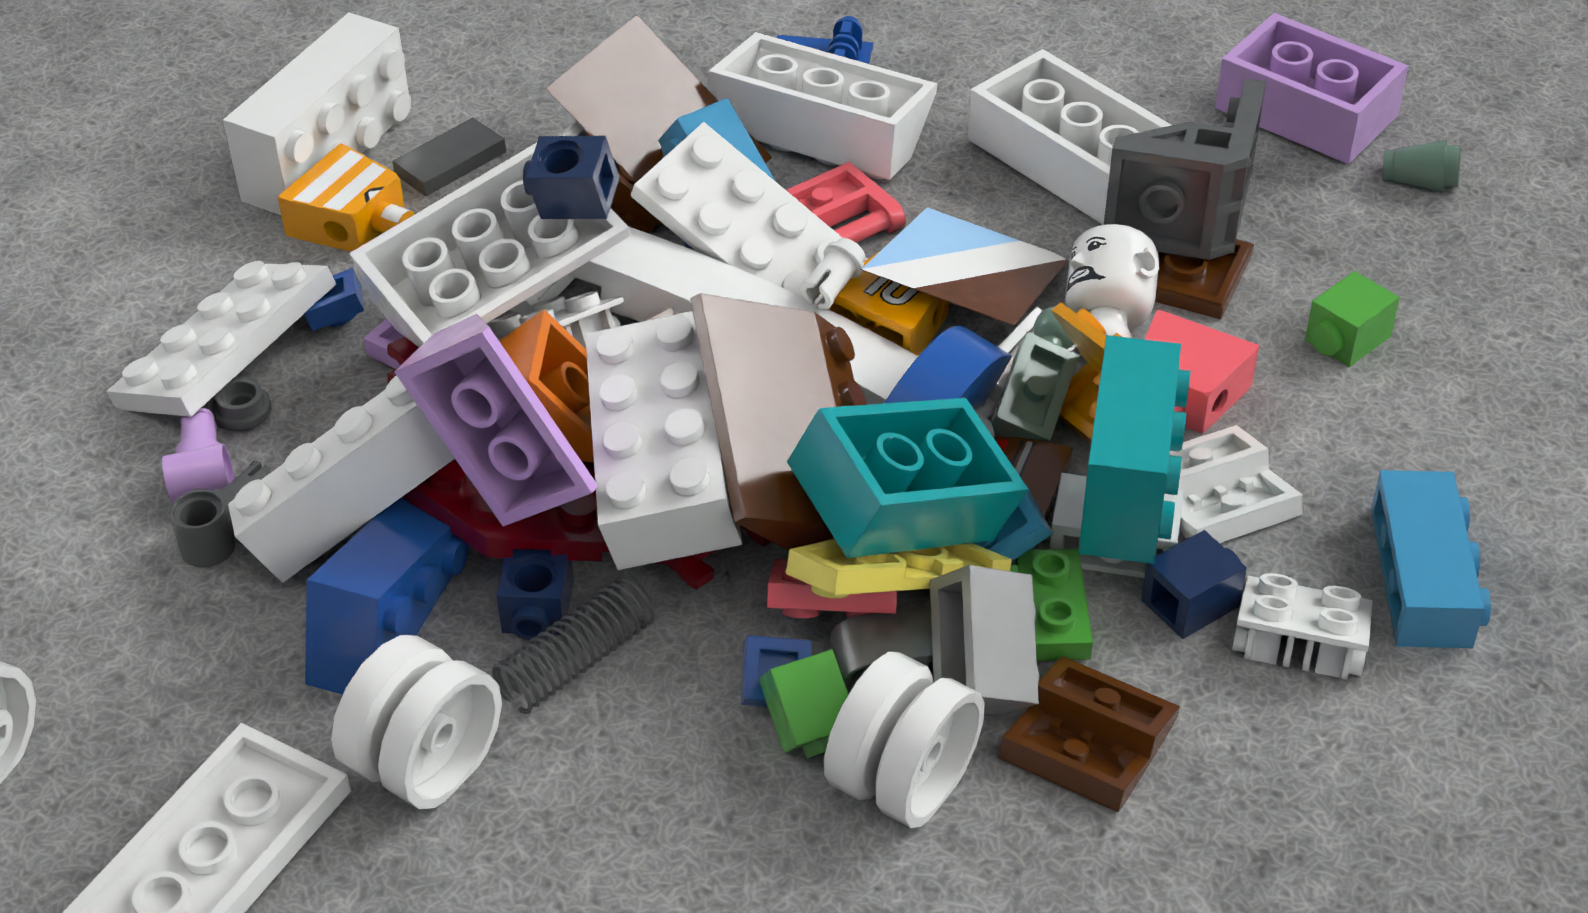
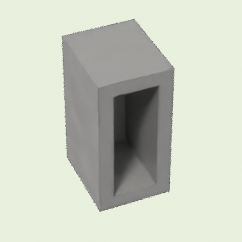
[930,565,1039,715]

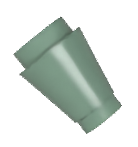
[1383,140,1461,192]

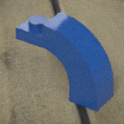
[884,326,1012,407]

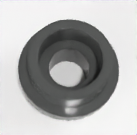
[212,378,272,430]

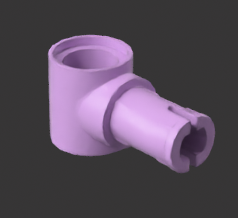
[162,407,235,503]

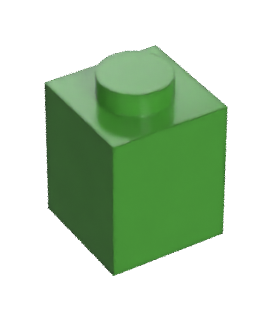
[1305,271,1400,367]
[758,649,848,759]

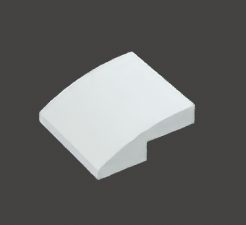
[1170,425,1303,543]

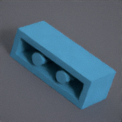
[1371,470,1491,648]

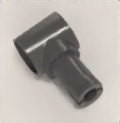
[169,461,273,567]

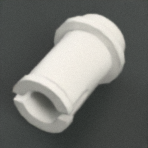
[800,238,865,310]

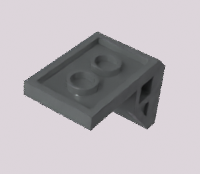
[1104,79,1266,260]

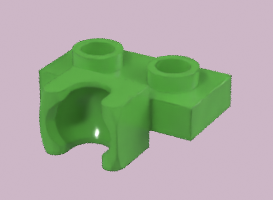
[1010,549,1093,661]

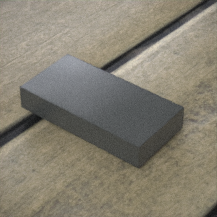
[392,117,506,196]

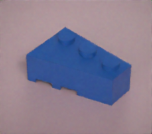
[305,497,469,695]

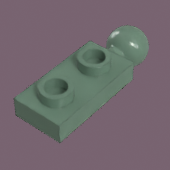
[991,306,1080,442]

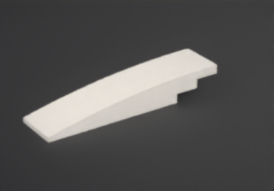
[567,227,997,421]

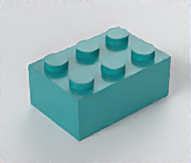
[1078,335,1191,564]
[787,398,1029,558]

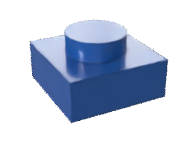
[304,267,364,331]
[741,635,812,707]

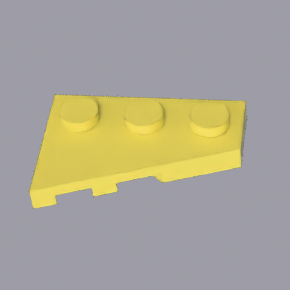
[786,539,1012,598]

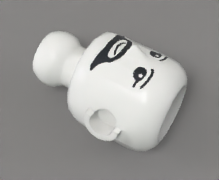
[1065,224,1159,338]

